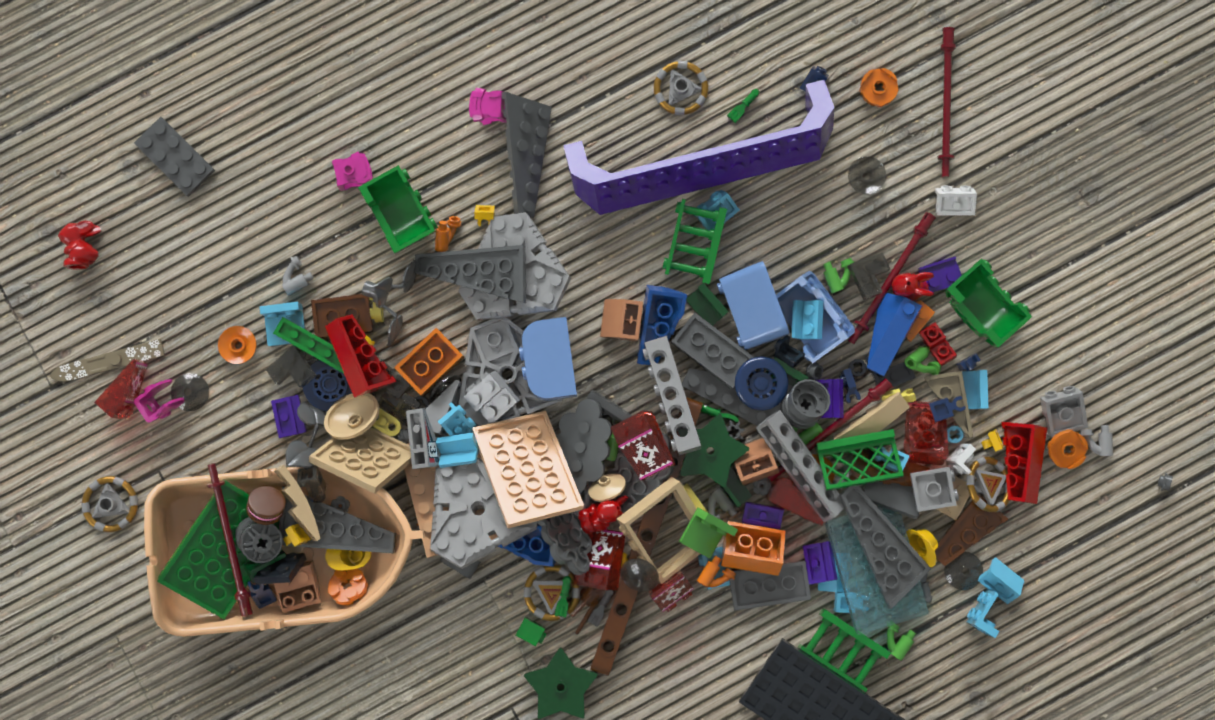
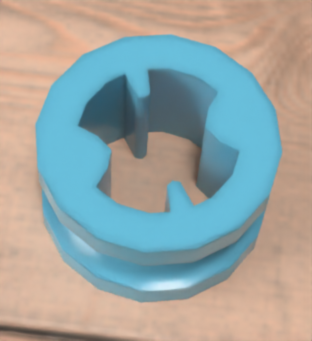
[944,426,963,443]

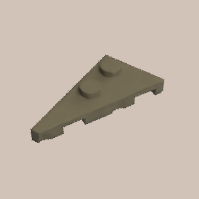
[924,371,973,438]

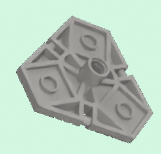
[458,212,571,320]
[459,317,563,426]
[430,457,537,569]

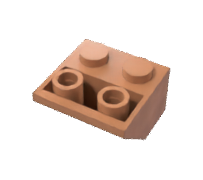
[600,299,643,342]
[734,438,779,486]
[274,560,321,613]

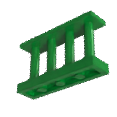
[662,198,727,284]
[798,608,891,692]

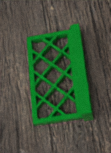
[815,429,904,491]

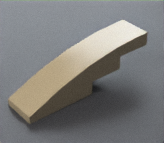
[834,392,910,454]
[274,465,320,541]

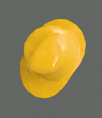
[904,529,938,567]
[325,549,371,571]

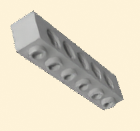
[642,336,701,456]
[755,410,844,523]

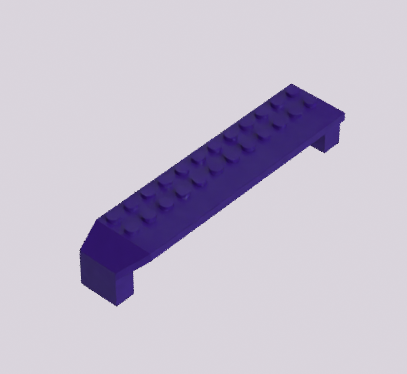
[563,80,834,215]

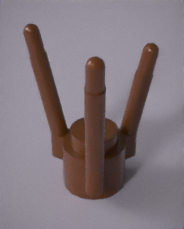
[567,586,600,635]

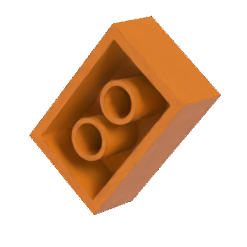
[394,328,464,397]
[721,521,785,576]

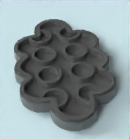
[556,399,613,494]
[606,432,673,513]
[537,511,592,575]

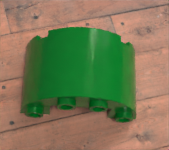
[358,165,438,254]
[945,258,1032,348]

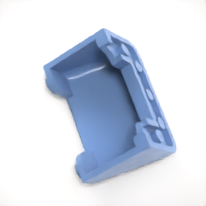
[717,261,789,351]
[776,271,855,364]

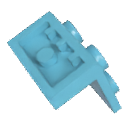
[259,302,305,346]
[966,589,999,638]

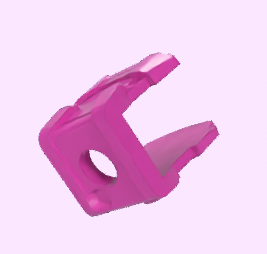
[469,87,507,125]
[332,151,373,191]
[134,379,184,423]

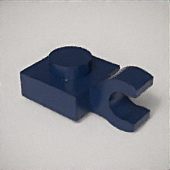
[839,368,861,403]

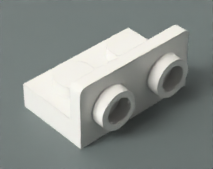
[935,185,977,215]
[945,444,976,475]

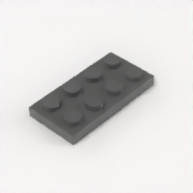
[134,117,215,197]
[671,312,754,389]
[729,561,811,611]

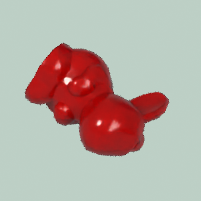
[58,220,102,270]
[892,272,934,301]
[578,496,628,534]

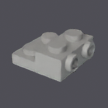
[464,370,520,424]
[1040,386,1088,437]
[910,467,959,512]

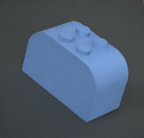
[519,317,577,401]

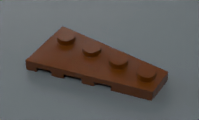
[848,449,930,486]
[935,494,1008,566]

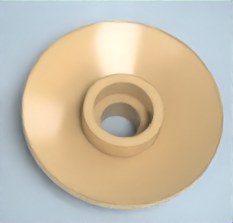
[588,474,626,502]

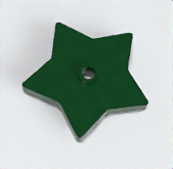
[678,414,749,487]
[524,647,598,719]

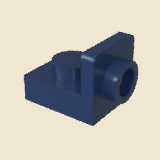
[800,66,829,92]

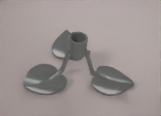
[362,259,416,346]
[286,401,326,468]

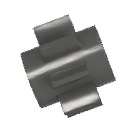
[726,420,745,440]

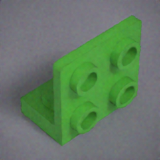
[679,507,738,558]

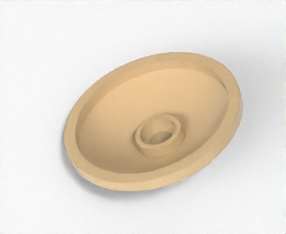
[324,394,380,440]

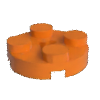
[859,68,898,107]
[1047,429,1088,469]
[328,569,368,606]

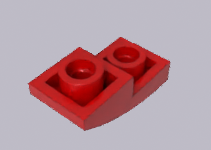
[919,322,957,367]

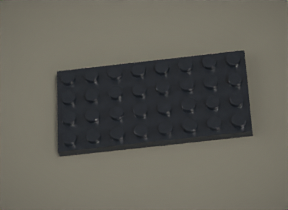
[739,638,905,720]

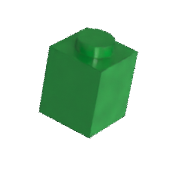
[515,616,547,647]

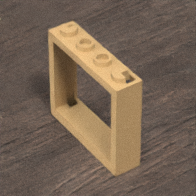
[617,477,700,584]

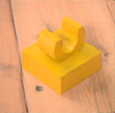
[474,205,495,226]
[981,429,1004,452]
[283,524,311,547]

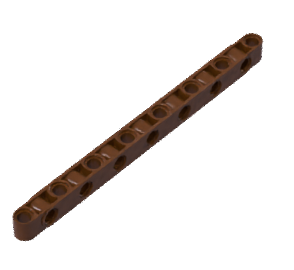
[590,397,703,676]

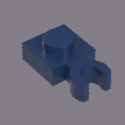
[956,353,981,372]
[929,396,966,422]
[248,581,277,609]

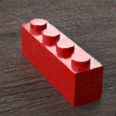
[325,314,396,398]
[1001,422,1047,504]

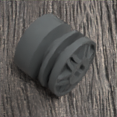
[781,379,830,429]
[235,517,283,563]

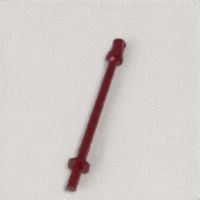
[937,27,956,178]
[848,212,936,345]
[768,378,893,482]
[207,463,253,617]

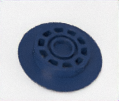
[735,357,788,411]
[303,360,352,411]

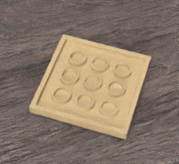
[309,428,411,494]

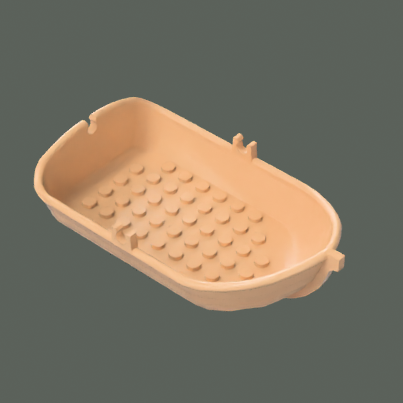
[144,465,425,637]

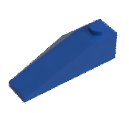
[637,285,687,365]
[867,293,922,377]
[498,524,556,567]

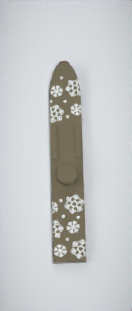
[50,339,165,381]

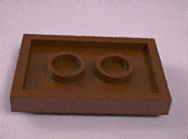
[311,294,373,338]

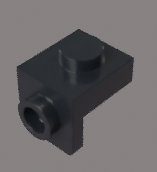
[774,335,805,368]

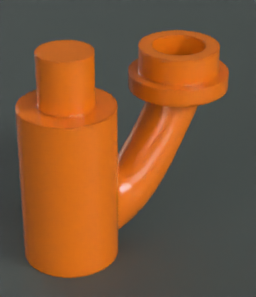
[435,216,461,252]
[697,556,736,588]

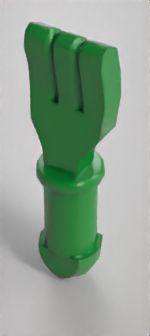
[727,89,760,123]
[701,405,739,423]
[555,576,572,618]

